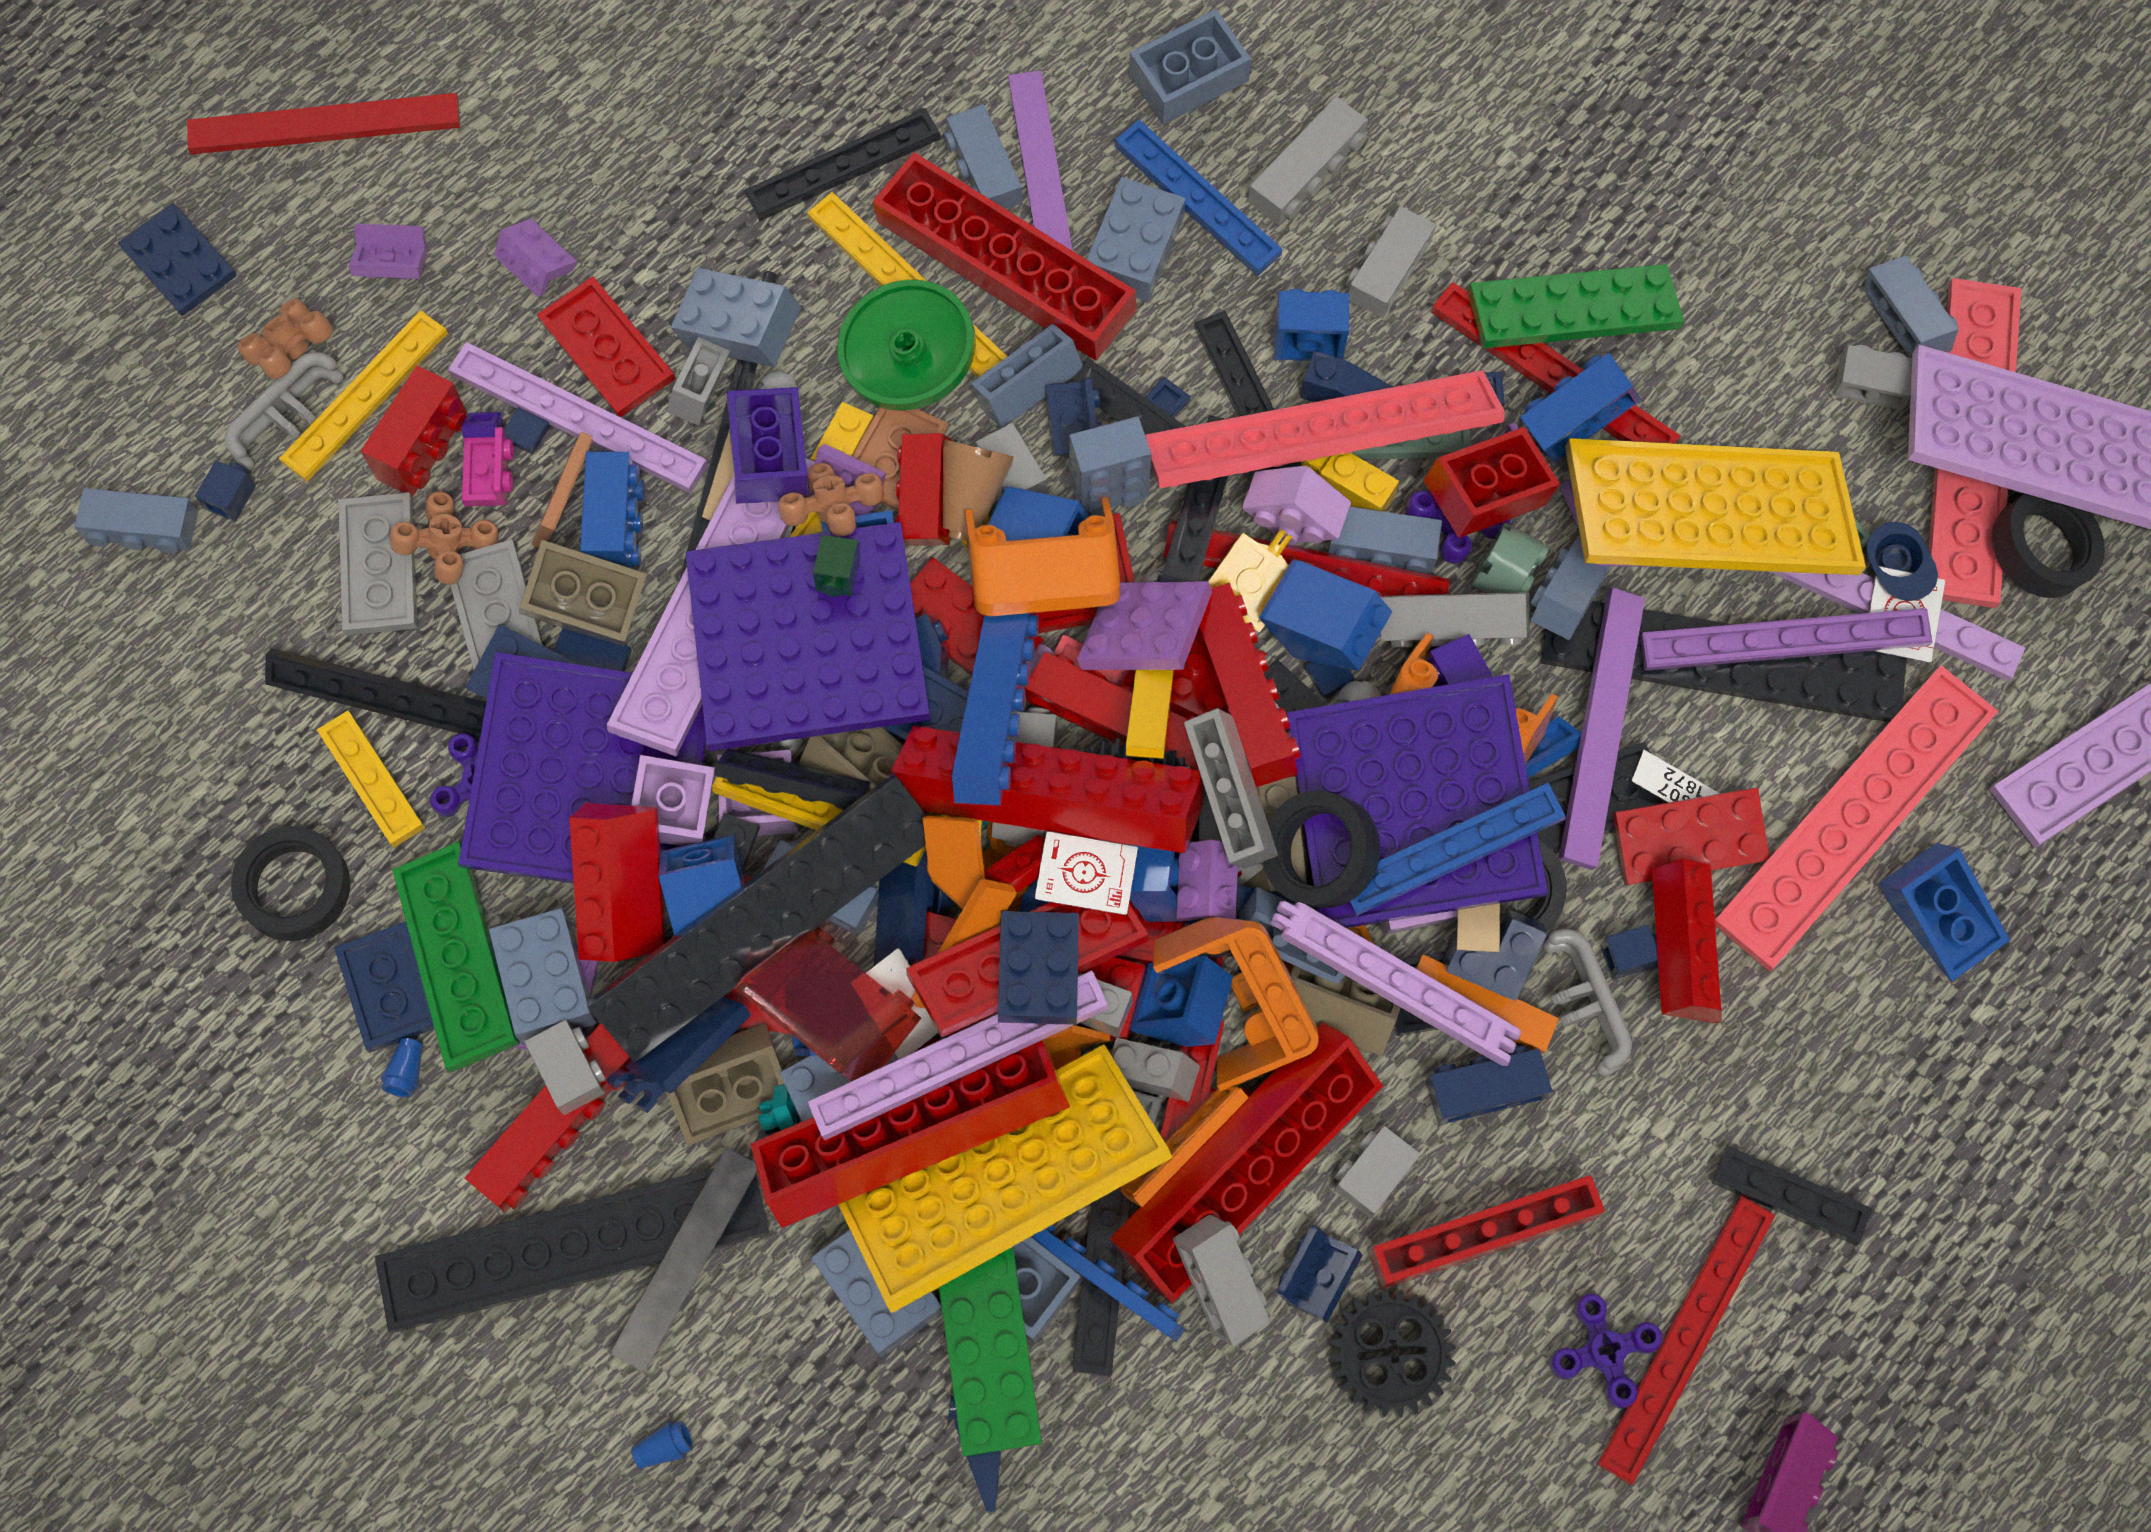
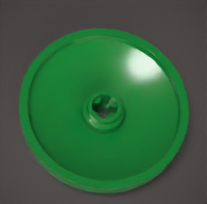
[837,280,976,411]

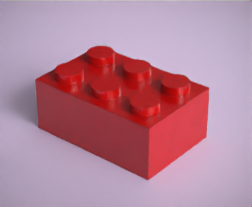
[360,365,467,498]
[1423,427,1560,538]

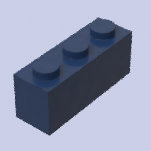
[1426,1046,1553,1126]

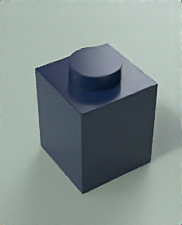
[195,460,256,522]
[1600,925,1658,980]

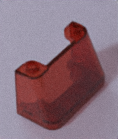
[735,927,922,1082]

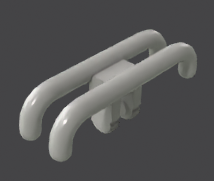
[224,352,343,471]
[1543,928,1632,1076]

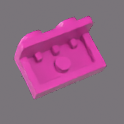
[462,427,514,507]

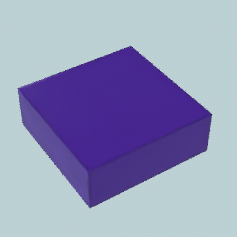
[461,412,503,438]

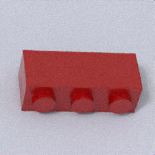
[894,433,954,546]

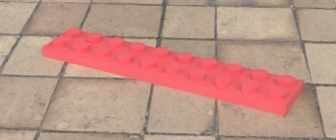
[1928,278,2022,608]
[1145,370,1505,489]
[1715,665,1998,972]

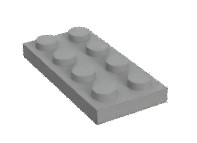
[338,492,417,635]
[450,539,544,670]

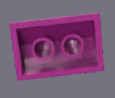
[1740,1412,1838,1532]

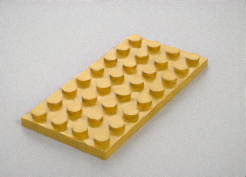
[1565,438,1866,575]
[838,1044,1172,1313]

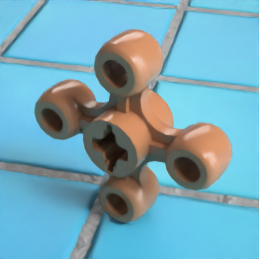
[238,298,333,379]
[778,463,884,537]
[389,491,498,585]

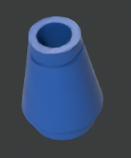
[381,1038,423,1097]
[631,1421,693,1469]

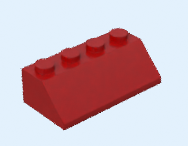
[569,803,665,962]
[1652,859,1722,1023]

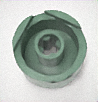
[1471,522,1549,593]

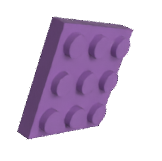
[1077,581,1212,670]

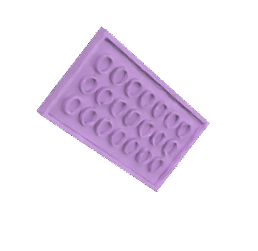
[1908,345,2151,529]

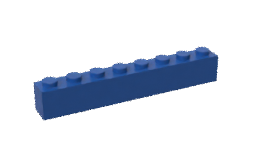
[952,612,1042,805]

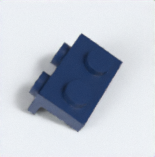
[1045,378,1103,457]
[1277,1225,1363,1323]

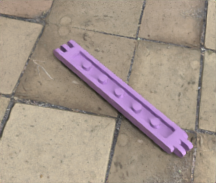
[1271,901,1521,1066]

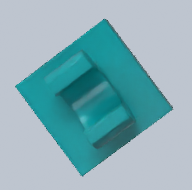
[758,1084,800,1131]

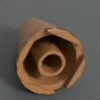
[943,440,1014,541]

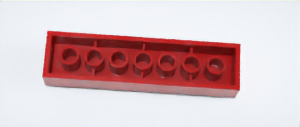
[872,152,1137,361]
[890,726,1203,853]
[1110,1022,1383,1304]
[750,1039,1070,1228]

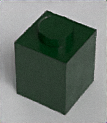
[813,535,861,597]

